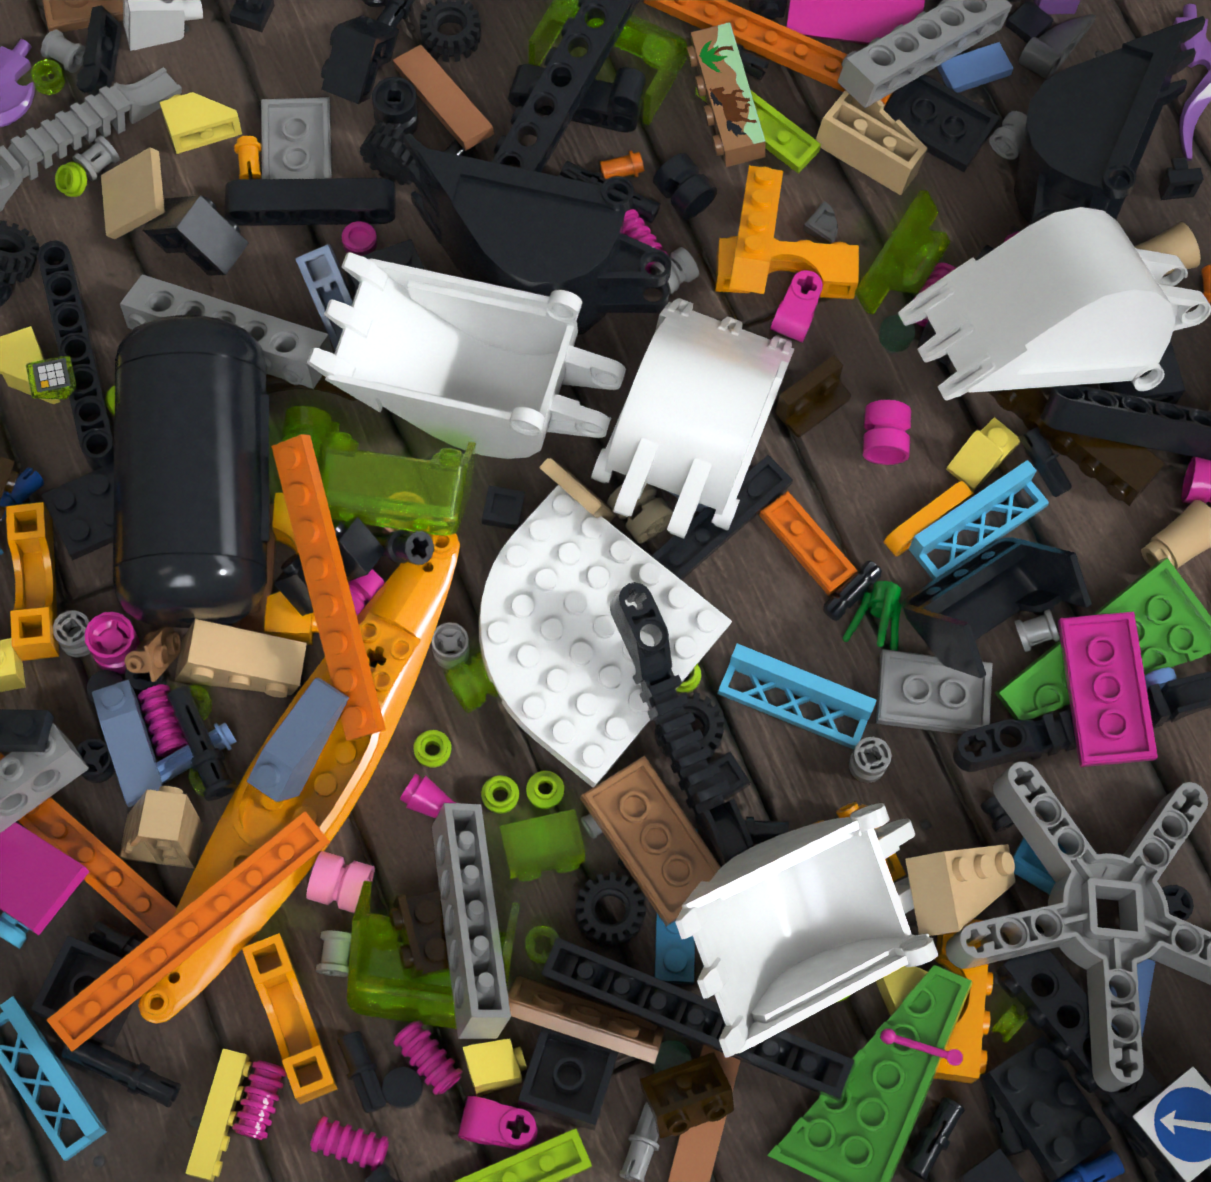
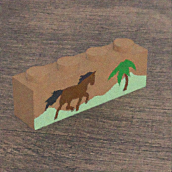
[686,22,765,167]

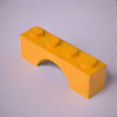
[729,165,783,294]
[715,236,859,299]
[264,493,319,645]
[6,502,59,661]
[934,919,993,1084]
[242,933,338,1104]

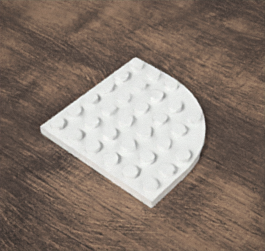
[478,485,732,788]

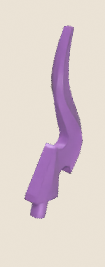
[1173,4,1211,161]
[0,39,36,128]

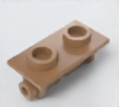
[125,626,181,682]

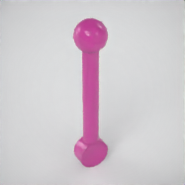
[880,1028,963,1066]

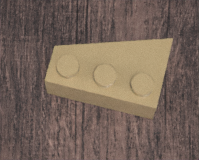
[816,90,928,195]
[174,619,307,698]
[119,786,203,869]
[905,844,1016,936]

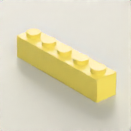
[186,1048,252,1182]

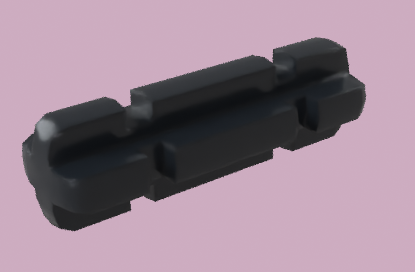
[823,560,882,621]

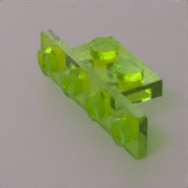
[855,190,951,314]

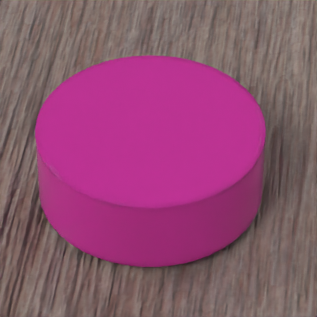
[342,221,377,256]

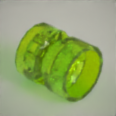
[281,406,332,470]
[443,650,499,714]

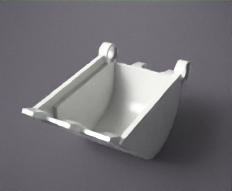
[898,207,1211,401]
[307,252,626,459]
[591,298,794,538]
[675,803,938,1058]

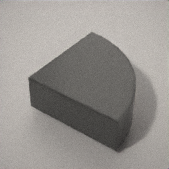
[803,201,838,244]

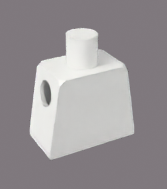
[123,0,203,51]

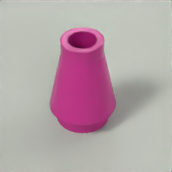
[399,773,456,818]

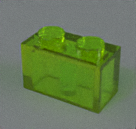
[500,809,586,881]

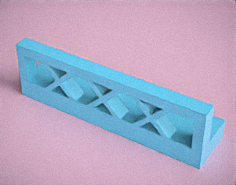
[909,460,1049,580]
[717,643,877,749]
[0,996,107,1161]

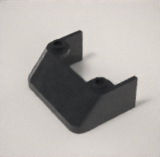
[902,537,1092,678]

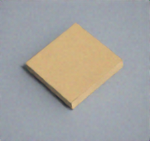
[101,147,165,240]
[539,458,616,523]

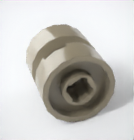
[607,483,673,544]

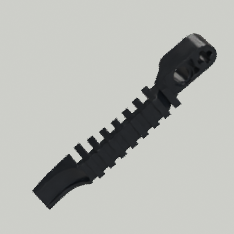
[610,582,754,866]
[953,671,1211,772]

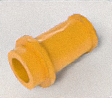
[234,136,262,179]

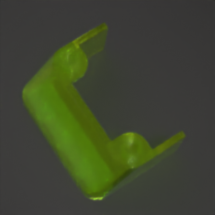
[529,0,688,126]
[317,422,476,535]
[347,881,520,1029]

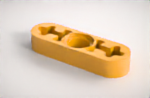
[883,481,975,557]

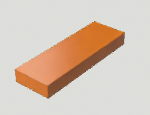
[759,491,858,596]

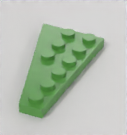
[995,558,1211,720]
[767,965,973,1182]

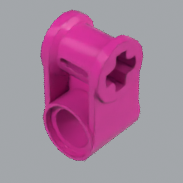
[770,270,823,343]
[458,1096,538,1150]

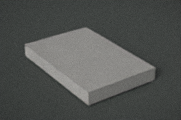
[261,97,332,179]
[876,649,993,734]

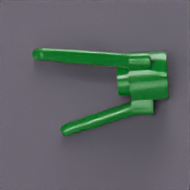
[842,581,902,651]

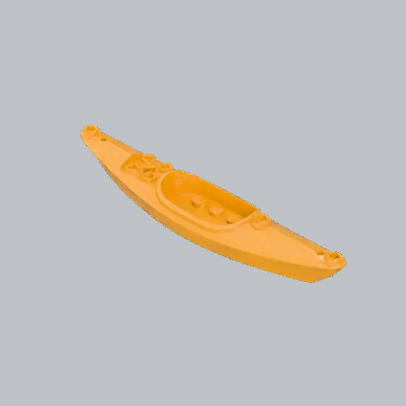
[138,528,460,1024]

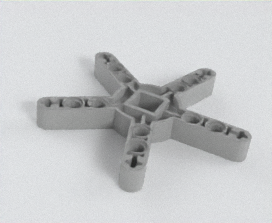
[946,762,1211,1092]

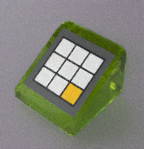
[26,356,76,399]

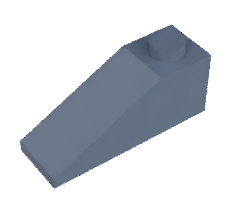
[295,244,354,350]
[247,678,349,802]
[92,679,163,807]

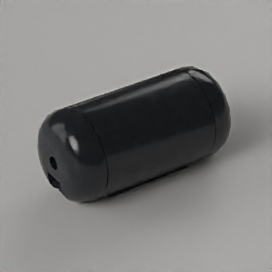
[113,315,269,628]

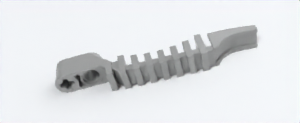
[0,67,182,212]

